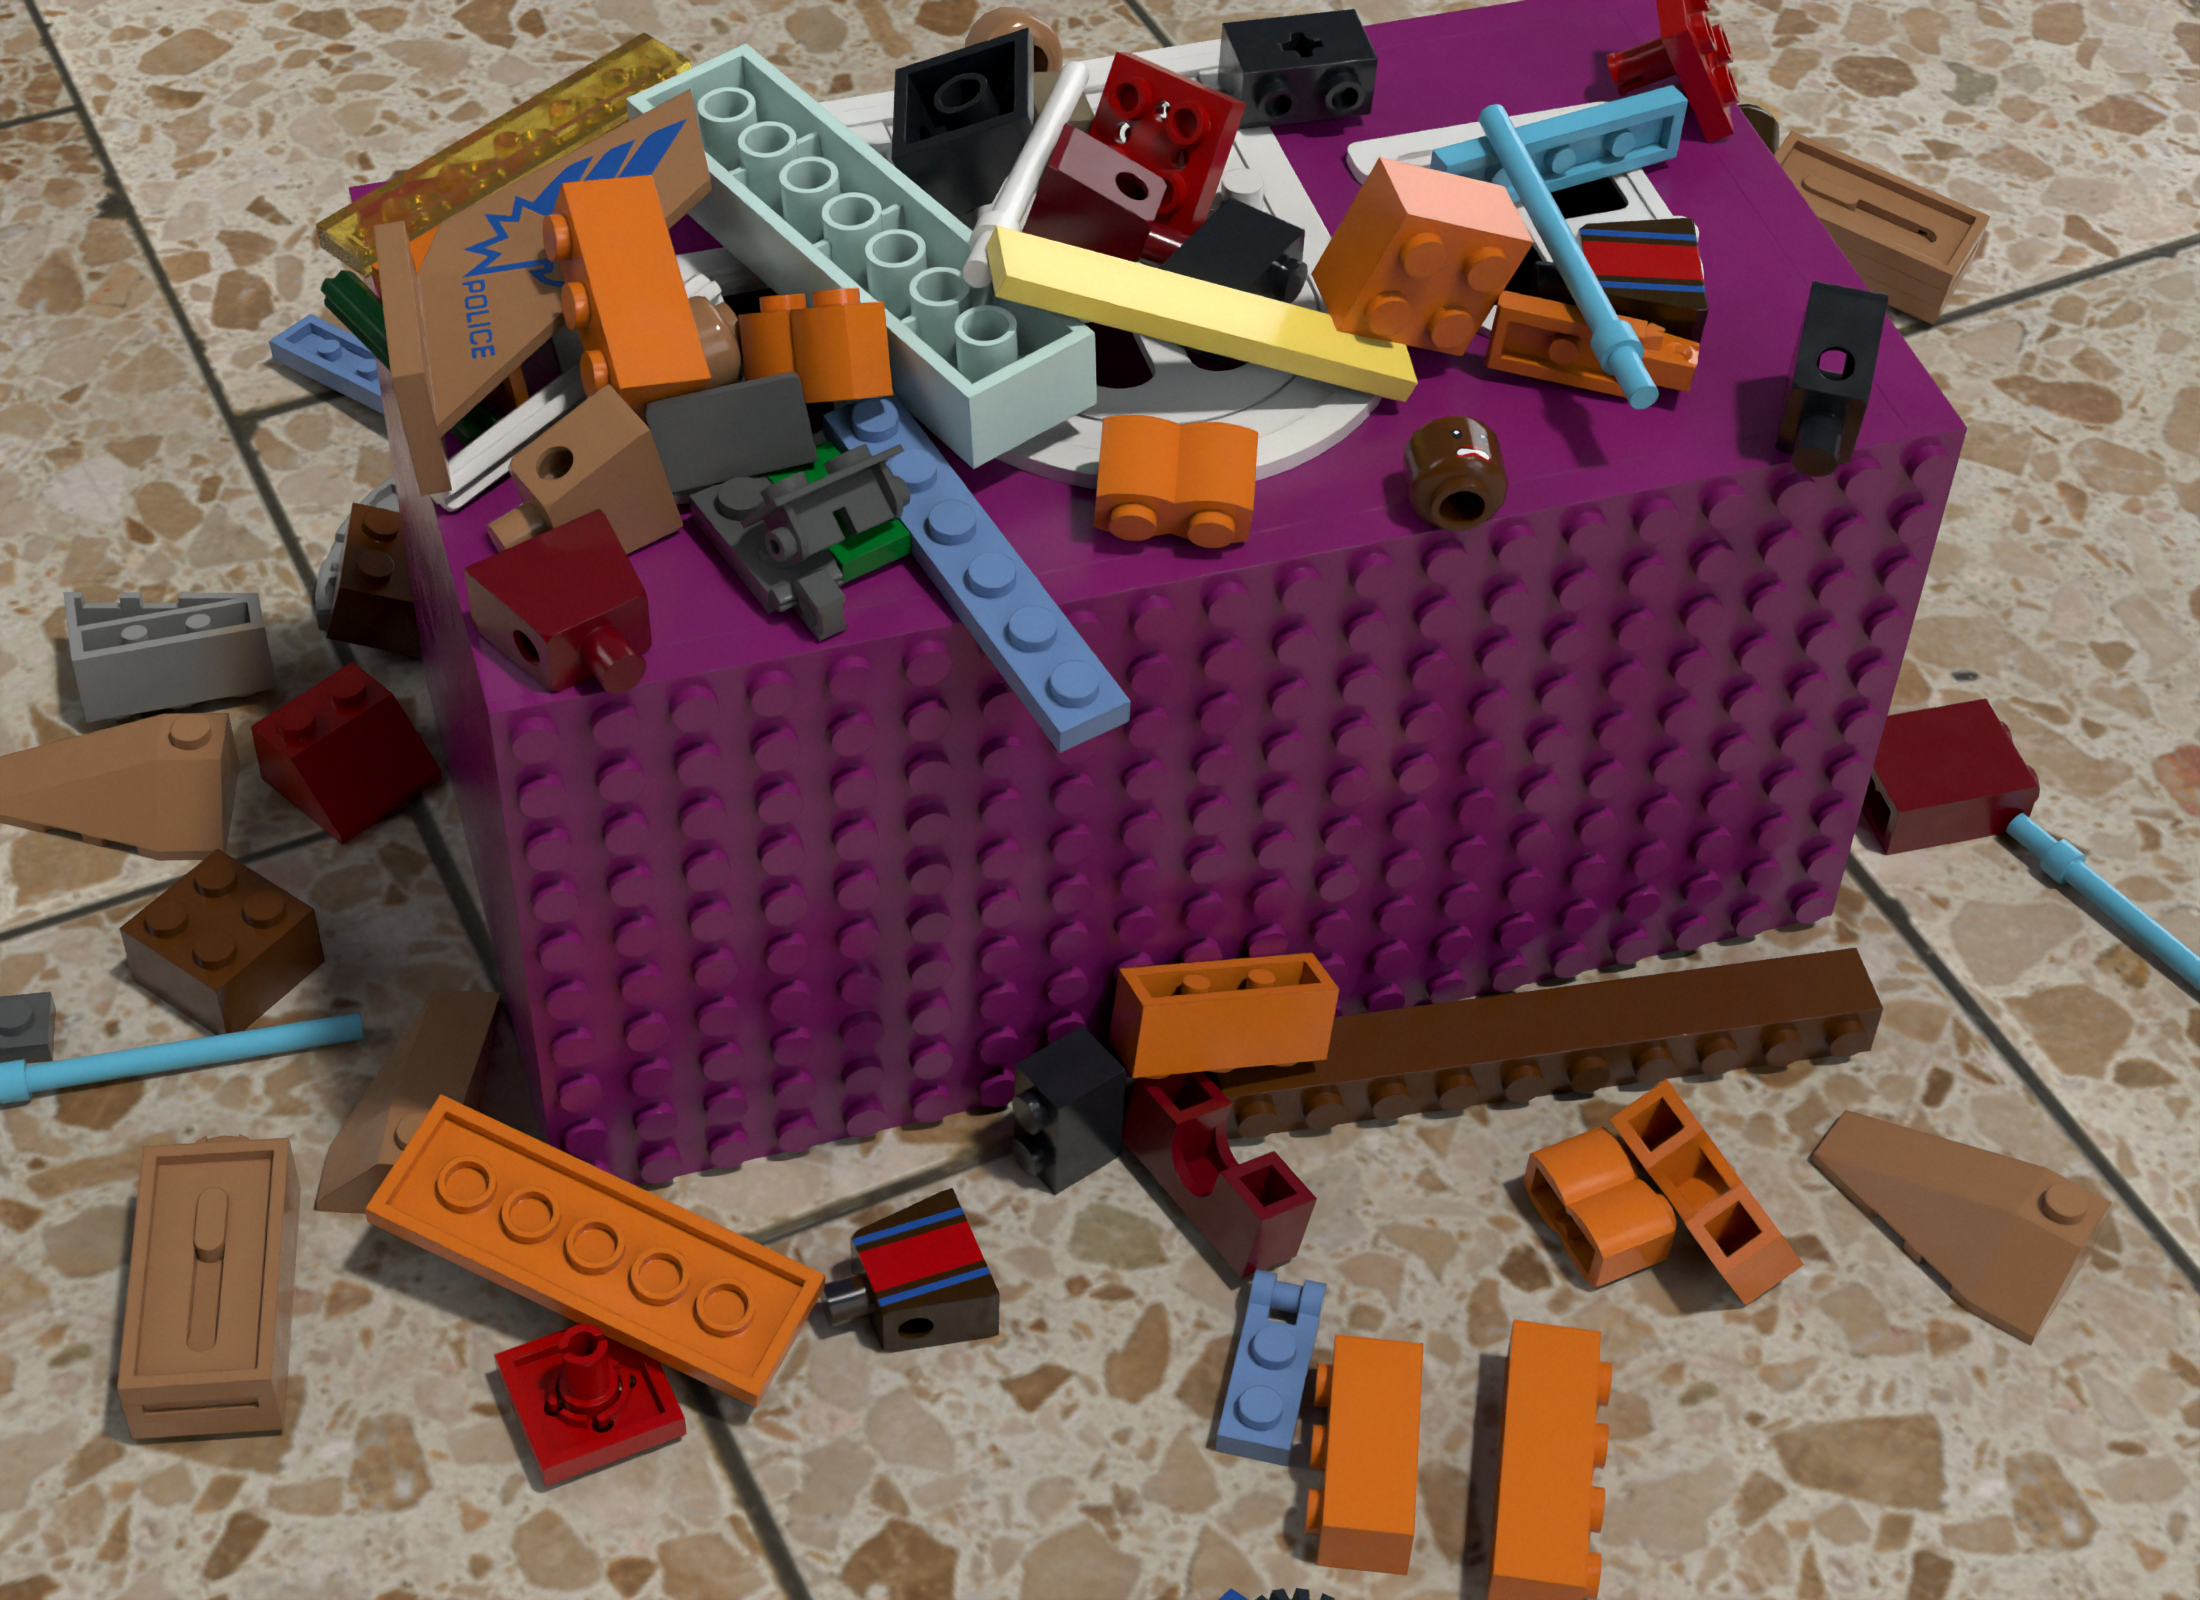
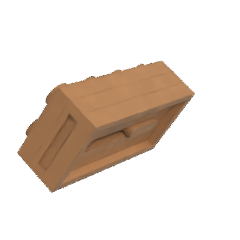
[1774,130,1990,325]
[117,1134,301,1439]

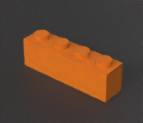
[1486,1319,1612,1600]

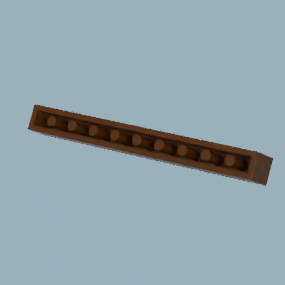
[1204,948,1883,1140]

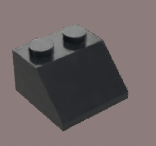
[891,28,1034,216]

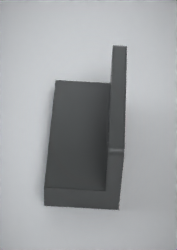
[645,371,818,493]

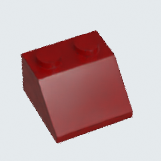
[251,662,442,844]

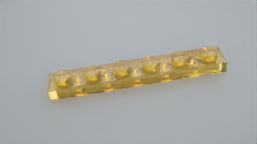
[315,32,691,278]

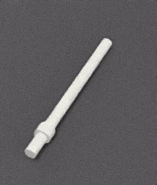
[962,61,1089,288]

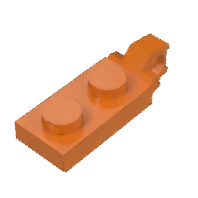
[1484,290,1700,398]

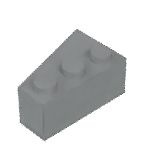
[63,592,277,723]

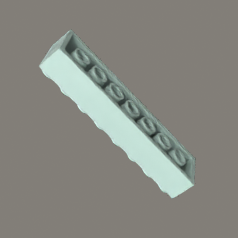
[626,43,1097,469]

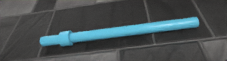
[1478,104,1659,409]
[2006,813,2200,991]
[0,1012,364,1104]

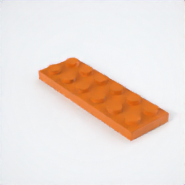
[365,1094,826,1408]

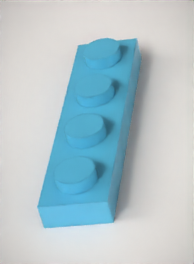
[1430,85,1688,203]

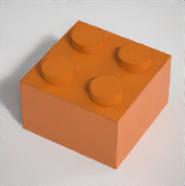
[1311,157,1534,357]

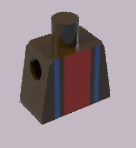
[1530,218,1709,346]
[820,1188,1000,1353]

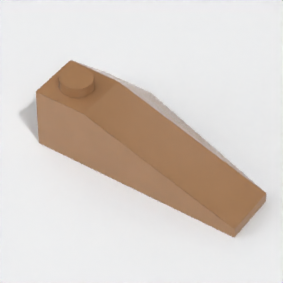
[0,713,240,861]
[316,989,502,1214]
[1811,1110,2112,1346]

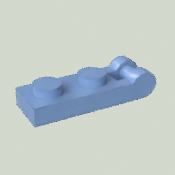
[1215,1269,1327,1466]

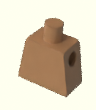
[486,384,684,554]

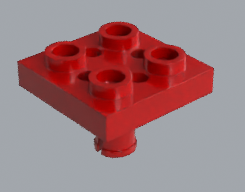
[1607,0,1740,143]
[1089,51,1247,236]
[494,1324,687,1487]

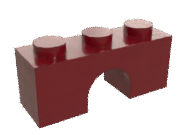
[1122,1071,1317,1279]

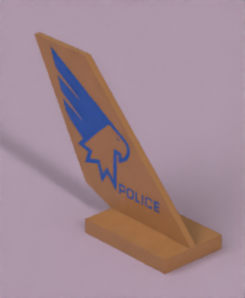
[373,88,712,496]

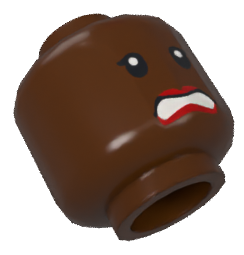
[1402,416,1509,531]

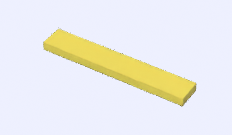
[986,225,1418,402]

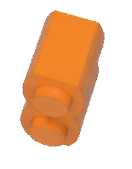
[738,288,893,403]
[1093,415,1258,548]
[1523,1126,1677,1288]

